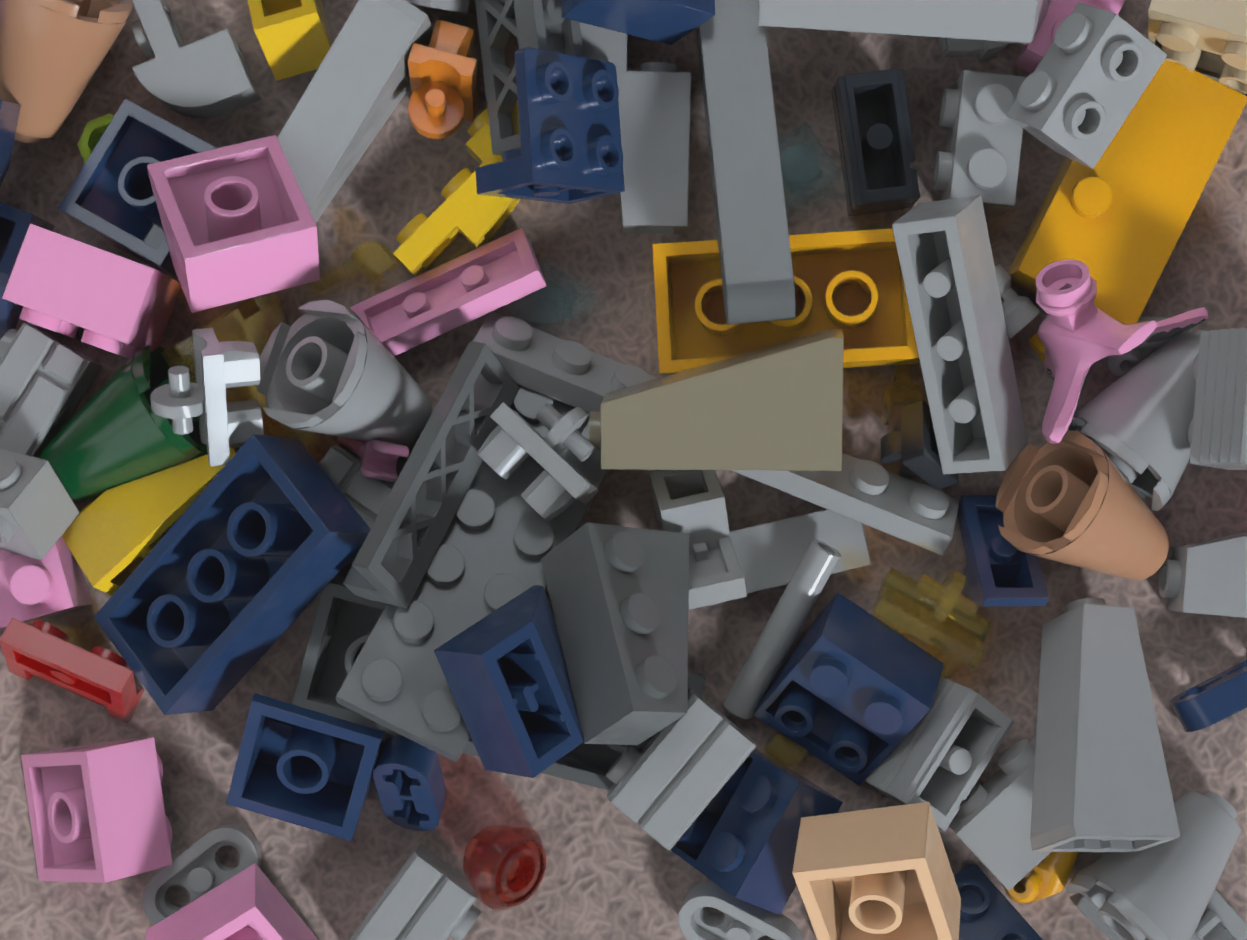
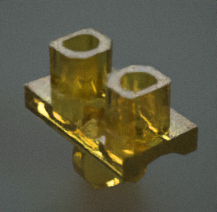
[872,567,991,679]

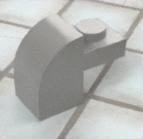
[131,0,261,118]
[649,470,747,610]

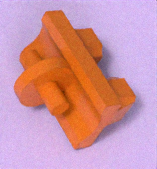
[408,20,479,139]

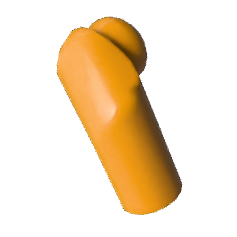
[1004,852,1079,903]

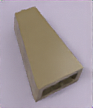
[589,329,844,471]

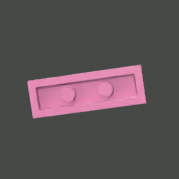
[350,228,547,356]

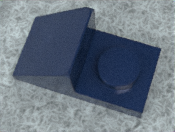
[957,495,1049,606]

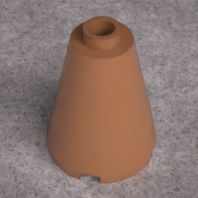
[0,0,133,144]
[996,430,1170,581]

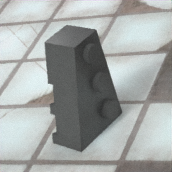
[541,522,689,745]

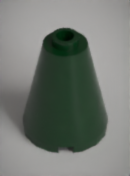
[40,345,208,504]

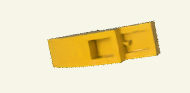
[393,100,521,277]

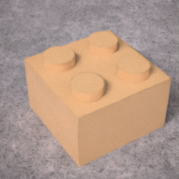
[792,802,961,940]

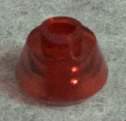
[463,825,546,910]

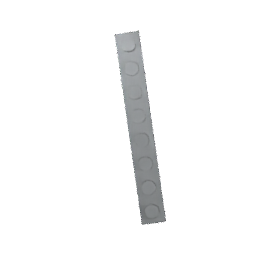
[473,311,959,556]

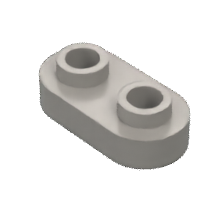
[142,824,262,925]
[678,882,802,940]

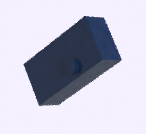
[94,434,371,715]

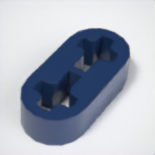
[1170,660,1247,732]
[373,736,447,831]

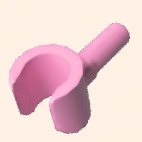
[337,437,409,482]

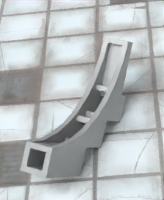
[498,0,691,235]

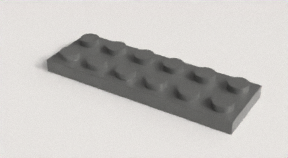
[336,384,610,763]

